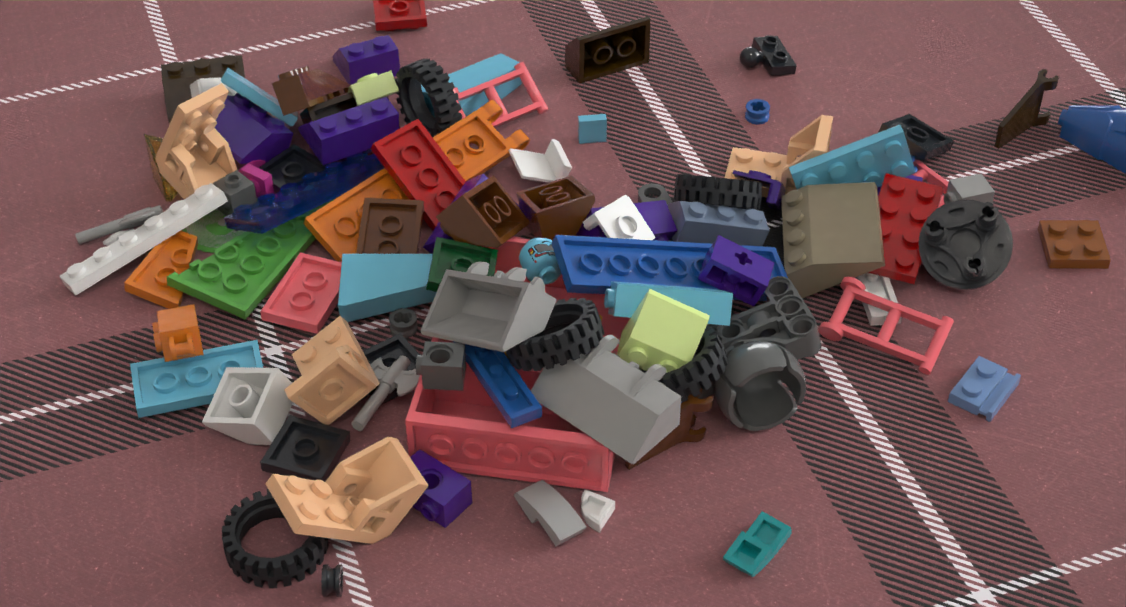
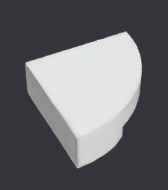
[581,489,615,532]

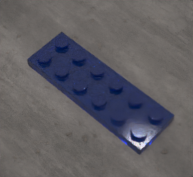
[224,152,385,234]

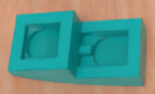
[723,511,792,577]

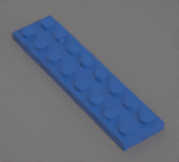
[552,235,788,301]

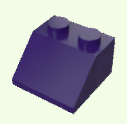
[332,35,400,85]

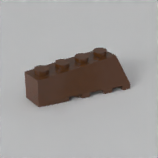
[272,66,350,116]

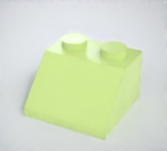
[617,289,710,373]

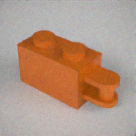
[152,304,204,362]

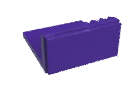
[733,170,786,210]

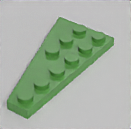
[167,192,334,320]

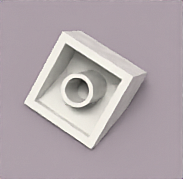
[202,367,293,445]

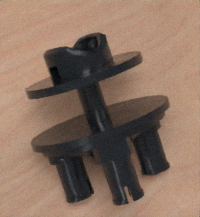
[919,200,1013,290]

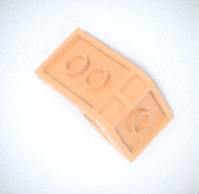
[155,83,238,199]
[724,115,833,198]
[284,316,380,425]
[265,437,429,544]

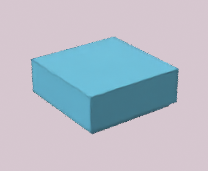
[578,114,607,144]

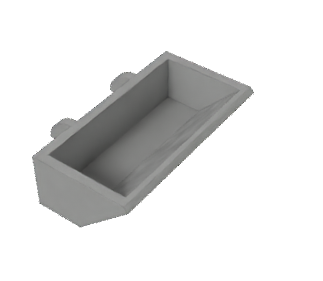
[421,262,557,352]
[531,335,681,464]

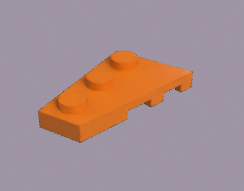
[124,230,198,309]

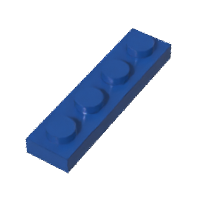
[453,341,542,429]

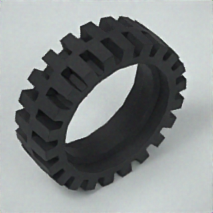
[395,58,462,137]
[674,174,762,210]
[506,298,604,371]
[639,325,728,402]
[222,489,328,588]

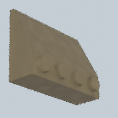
[782,182,885,298]

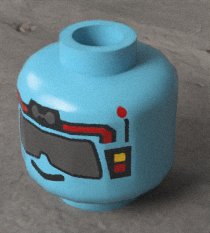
[519,237,561,284]

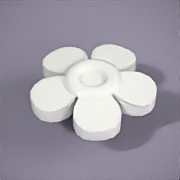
[102,229,135,246]

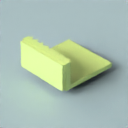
[348,71,399,106]

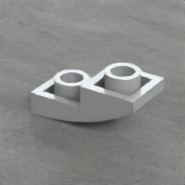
[514,480,587,546]

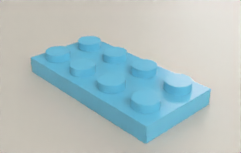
[789,125,916,189]
[130,340,263,418]

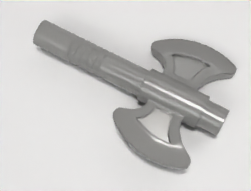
[75,205,163,245]
[351,356,420,431]

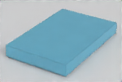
[221,68,298,126]

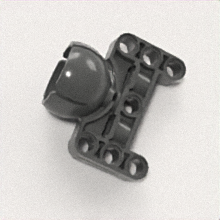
[692,276,822,431]

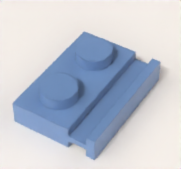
[948,356,1021,422]

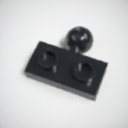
[740,35,797,76]

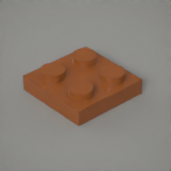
[1038,220,1111,269]

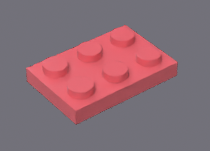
[260,252,342,334]

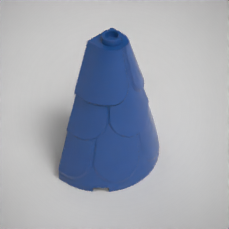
[1058,105,1126,174]

